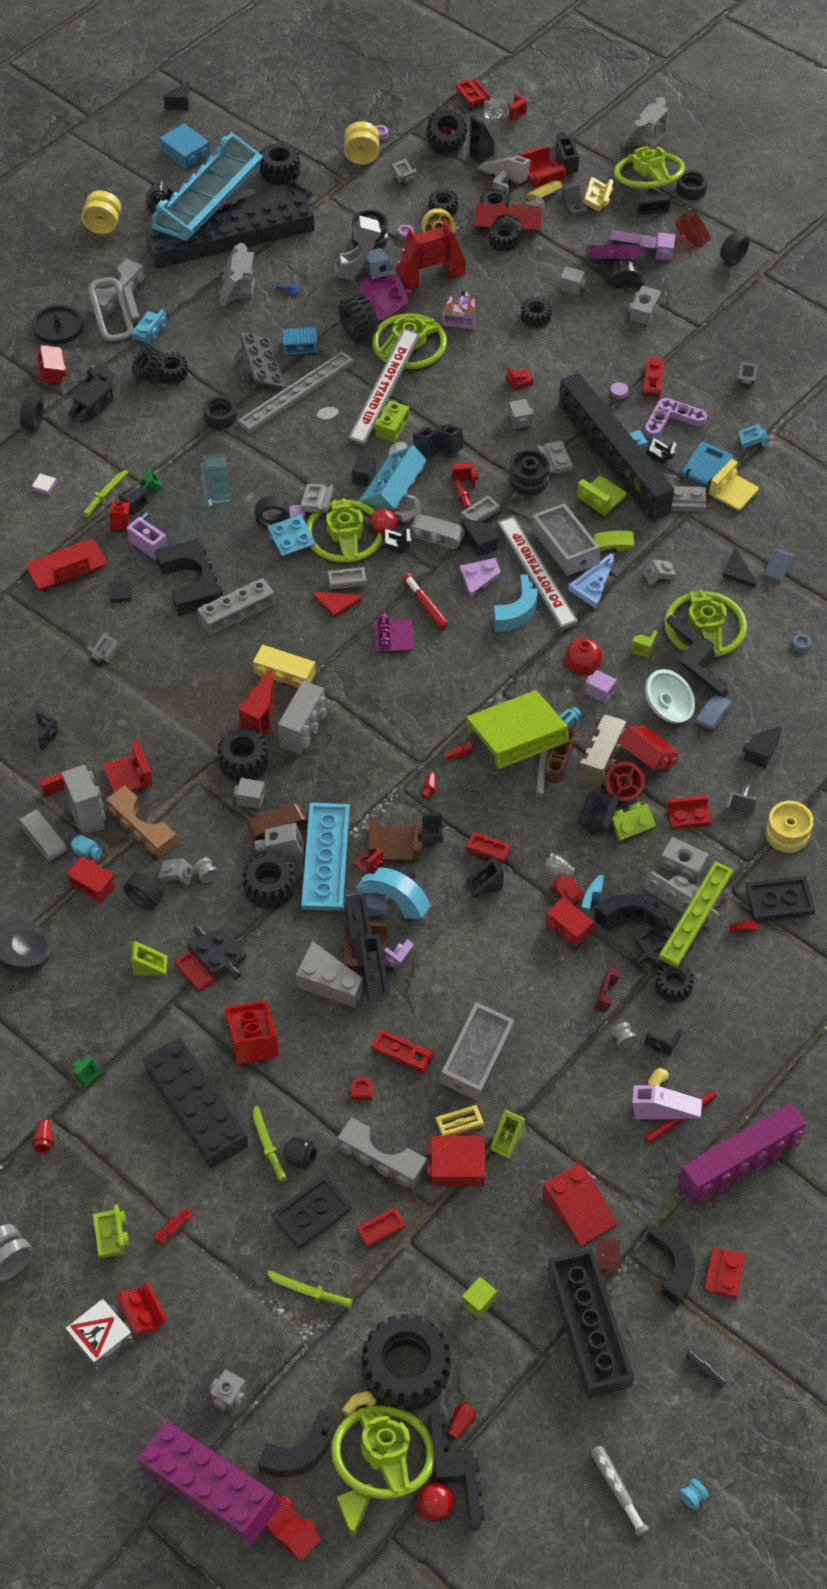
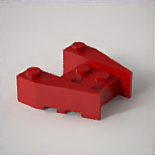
[396,219,466,290]

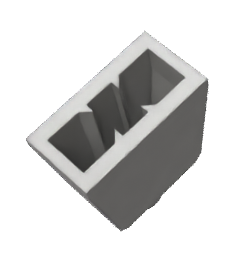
[255,823,304,861]

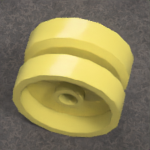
[344,121,379,165]
[81,190,122,234]
[765,801,814,853]

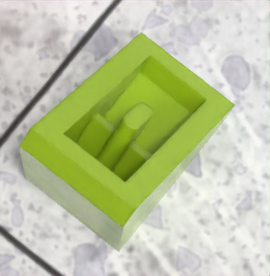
[131,941,167,975]
[490,1110,525,1159]
[337,1484,373,1538]

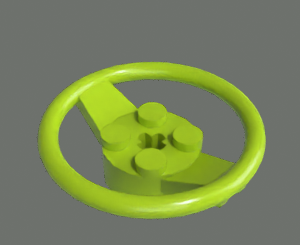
[614,146,685,189]
[372,313,447,370]
[306,498,382,563]
[664,590,747,658]
[331,1405,435,1499]

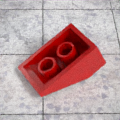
[225,1001,279,1064]
[542,1162,617,1248]

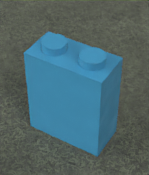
[160,123,211,169]

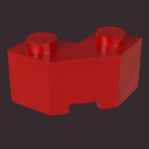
[264,1493,321,1561]

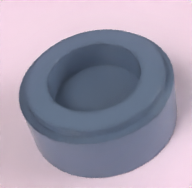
[792,634,812,653]

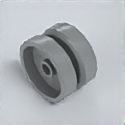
[0,1224,34,1283]

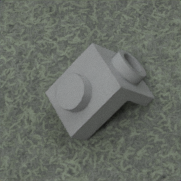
[391,159,417,184]
[493,170,509,194]
[393,495,421,523]
[643,559,676,585]
[87,633,121,663]
[158,858,193,886]

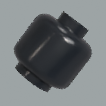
[283,1137,317,1168]

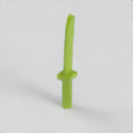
[82,470,128,517]
[252,1106,287,1182]
[268,1271,353,1308]

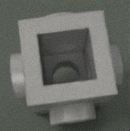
[209,1369,246,1412]

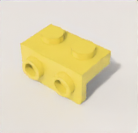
[582,177,613,212]

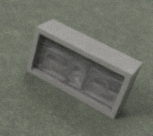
[532,503,600,576]
[438,1002,514,1101]

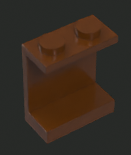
[369,817,422,862]
[343,921,387,976]

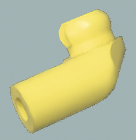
[648,1068,669,1087]
[341,1391,376,1417]

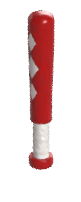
[402,573,448,629]

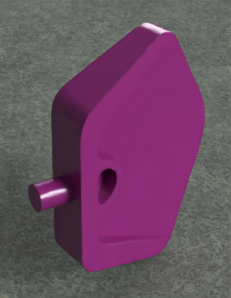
[586,245,647,259]
[358,274,412,324]

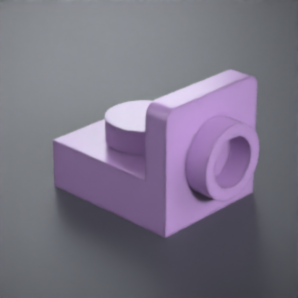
[383,939,414,970]

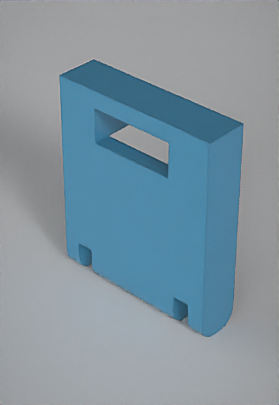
[681,441,733,487]

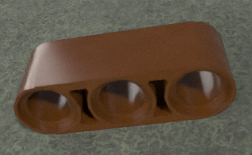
[545,727,575,783]
[247,804,308,842]

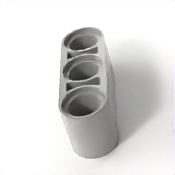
[410,514,465,549]
[18,809,67,862]

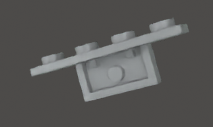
[643,871,719,930]

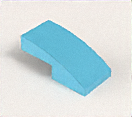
[581,875,604,917]

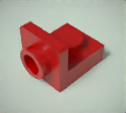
[509,94,527,122]
[506,366,534,390]

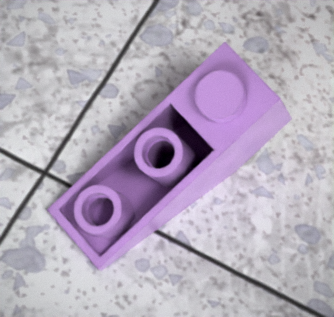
[632,1085,702,1119]

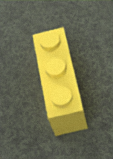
[253,645,316,688]

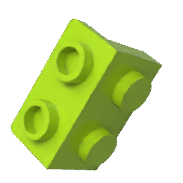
[610,802,656,841]
[93,1204,129,1259]

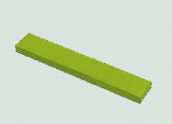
[659,861,734,968]

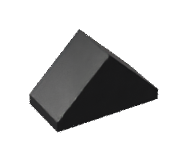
[163,81,190,110]
[637,188,671,215]
[466,856,504,897]

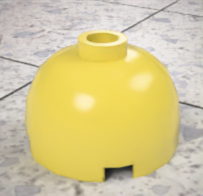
[421,208,455,233]

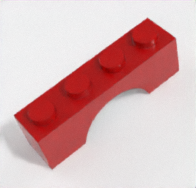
[474,202,542,230]

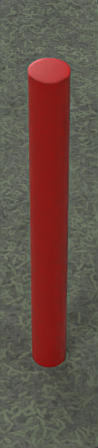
[644,1090,717,1144]

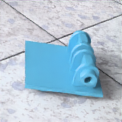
[267,515,316,556]

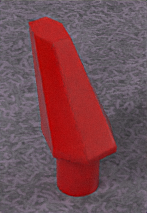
[444,741,475,759]
[421,772,436,799]

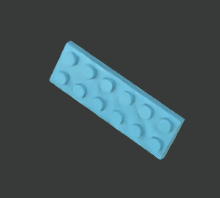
[301,803,350,911]

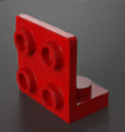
[103,741,153,793]

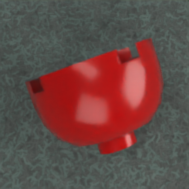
[565,638,603,676]
[605,762,645,801]

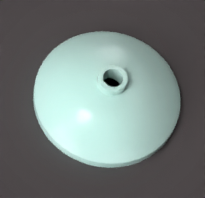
[645,669,695,724]

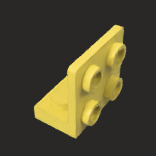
[709,459,759,511]

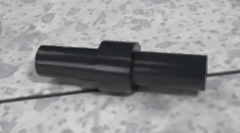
[685,1350,727,1388]

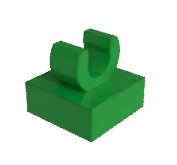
[139,467,163,492]
[71,1056,100,1087]

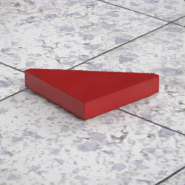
[313,592,362,618]

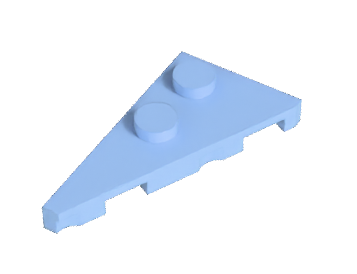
[568,553,614,608]

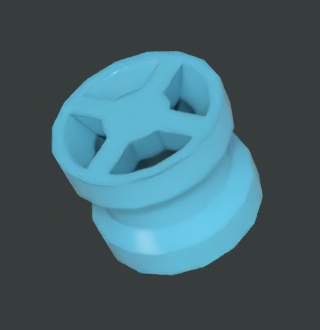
[678,1478,709,1510]

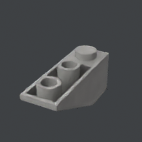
[478,155,531,184]

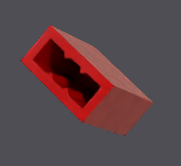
[618,725,680,770]
[427,1136,485,1186]

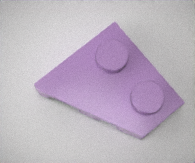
[460,558,501,597]

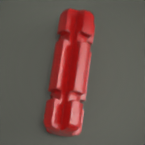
[153,1208,193,1245]

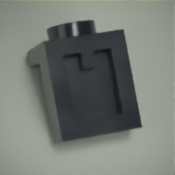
[119,487,149,516]

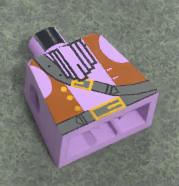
[442,291,475,329]

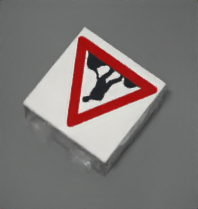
[66,1299,134,1371]

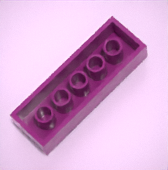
[678,1102,806,1206]
[136,1421,281,1545]

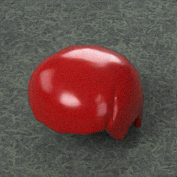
[370,508,397,533]
[416,1482,455,1522]

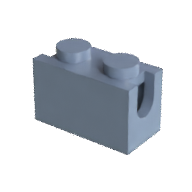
[363,248,393,279]

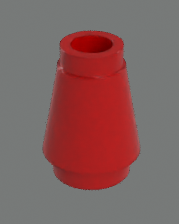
[31,1119,54,1154]
[446,1402,477,1440]

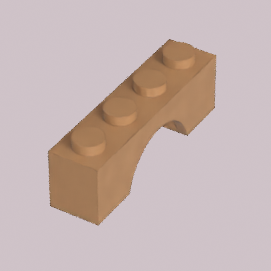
[106,785,178,859]

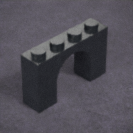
[155,538,223,616]

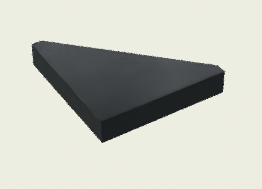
[287,179,312,200]
[723,549,757,588]

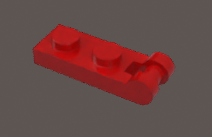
[643,357,664,397]
[371,1029,435,1074]

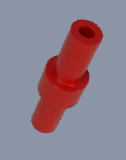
[454,479,471,510]

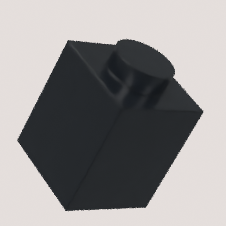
[352,455,376,486]

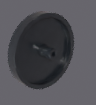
[32,305,83,345]
[0,921,52,972]

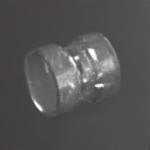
[522,195,545,211]

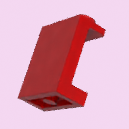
[520,145,566,189]

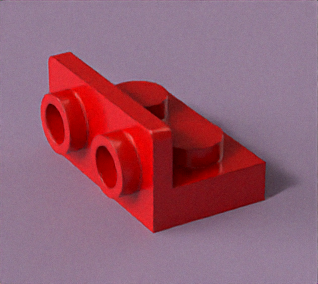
[667,795,712,830]
[116,1282,167,1336]

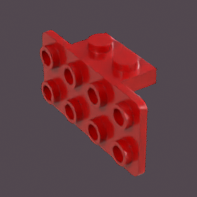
[26,539,107,590]

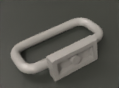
[88,277,139,342]

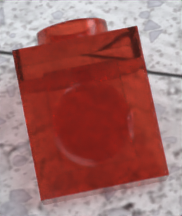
[597,1239,621,1273]

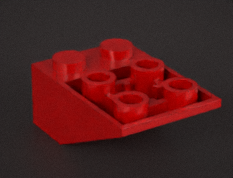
[238,669,275,738]

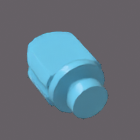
[559,707,581,728]
[71,835,102,860]

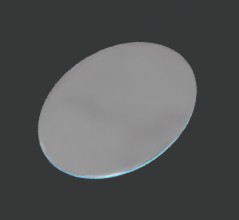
[317,407,339,420]
[389,442,407,455]

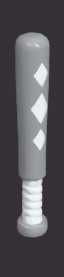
[591,1446,649,1537]

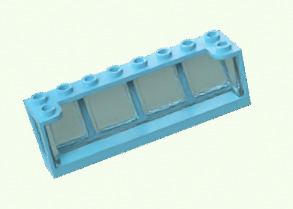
[151,132,263,241]

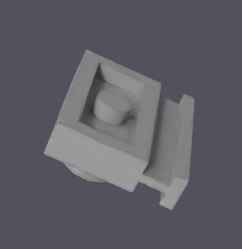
[537,440,573,476]
[301,484,333,513]
[671,486,706,512]

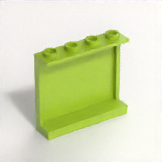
[466,690,570,769]

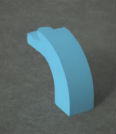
[494,574,537,632]
[356,868,431,919]

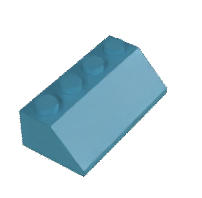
[359,445,427,511]

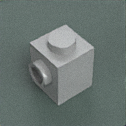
[559,267,587,295]
[738,361,758,384]
[508,399,534,429]
[234,778,265,809]

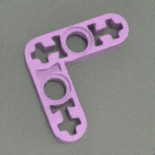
[609,230,658,248]
[644,398,707,439]

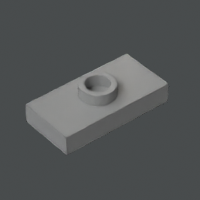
[460,496,500,522]
[327,567,367,590]

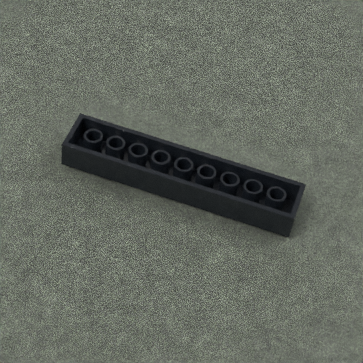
[145,194,315,269]
[558,372,674,521]

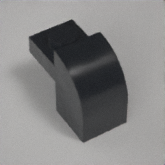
[605,259,645,289]

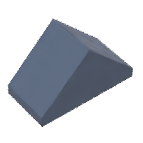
[764,549,795,583]

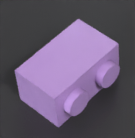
[127,517,168,560]

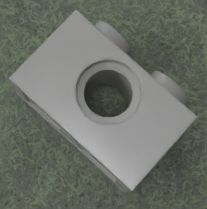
[628,286,661,326]
[660,837,709,882]

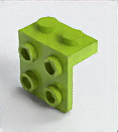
[577,476,626,516]

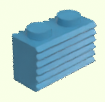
[282,327,318,355]

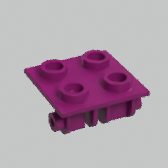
[374,614,414,652]

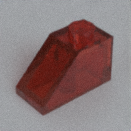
[674,209,711,247]

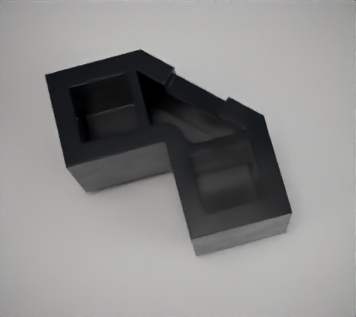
[413,425,464,458]

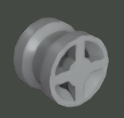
[193,858,219,883]
[611,1022,637,1049]

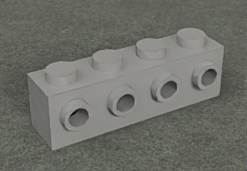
[197,578,275,635]

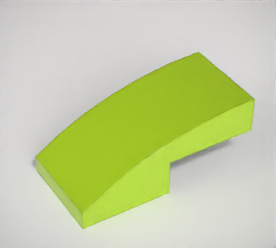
[594,530,635,552]

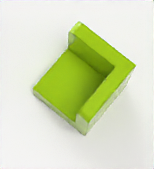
[631,630,658,659]
[461,1277,497,1319]

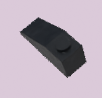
[469,115,495,163]

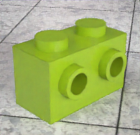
[374,401,409,443]

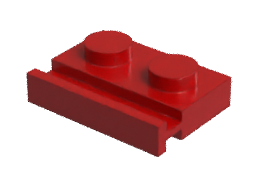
[455,77,490,107]
[704,1247,745,1299]

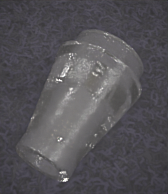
[544,852,576,876]

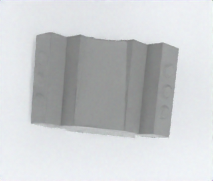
[620,97,669,149]
[218,243,255,307]

